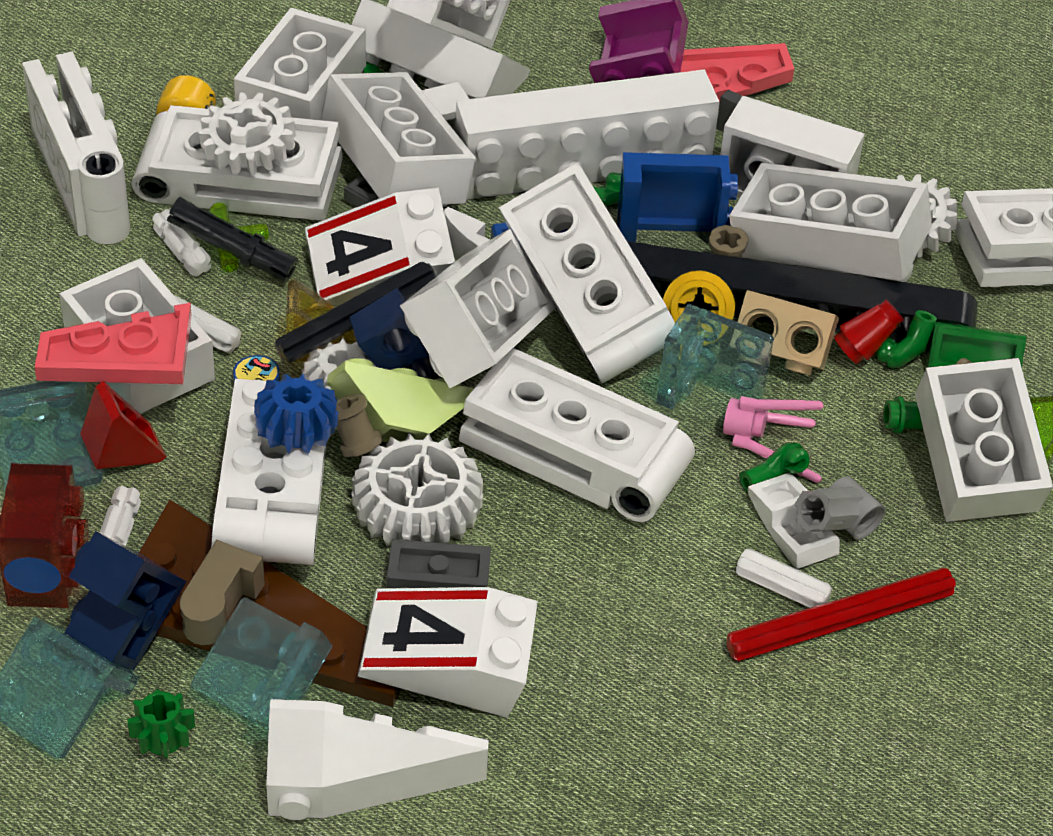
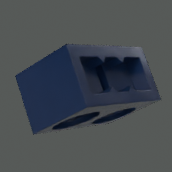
[350,288,443,380]

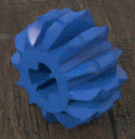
[254,373,339,454]

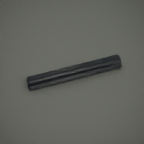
[275,262,436,363]

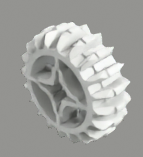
[352,432,483,547]

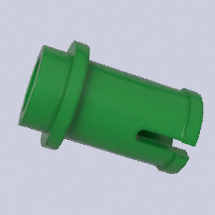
[883,396,924,433]

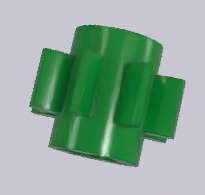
[127,689,196,758]

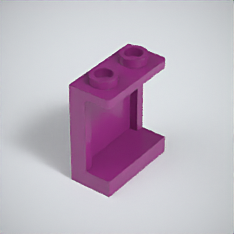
[589,0,689,83]

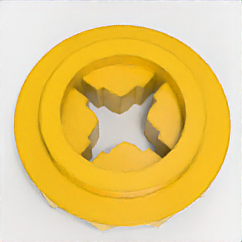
[663,270,735,343]

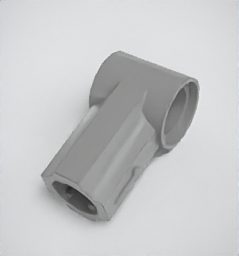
[794,476,886,540]

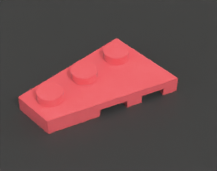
[681,43,794,104]
[34,302,192,384]

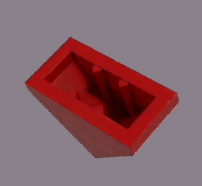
[80,381,167,469]

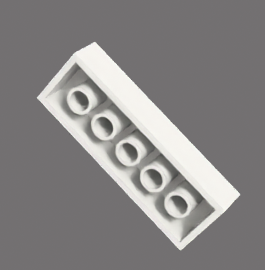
[455,69,720,200]

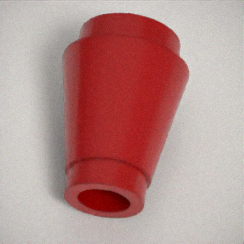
[834,299,904,364]

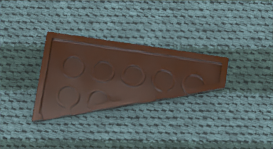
[139,500,402,707]

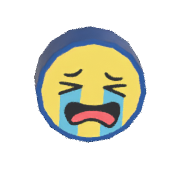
[233,355,280,382]

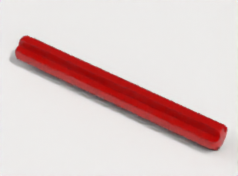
[726,567,956,661]

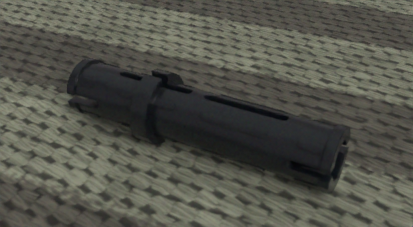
[167,197,298,284]

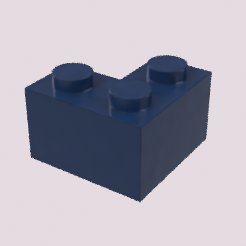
[64,531,187,671]

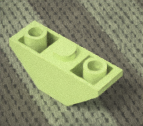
[327,358,474,442]

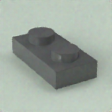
[387,539,491,588]

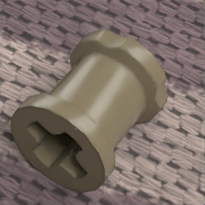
[708,225,748,258]
[336,394,382,457]

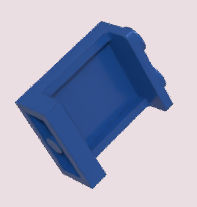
[617,152,738,242]

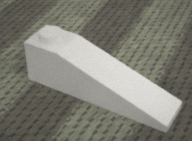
[266,699,489,820]

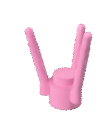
[723,396,824,483]

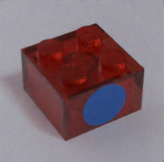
[0,463,89,608]

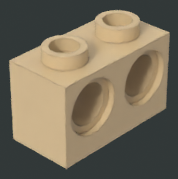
[731,290,839,376]

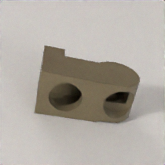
[180,540,265,645]

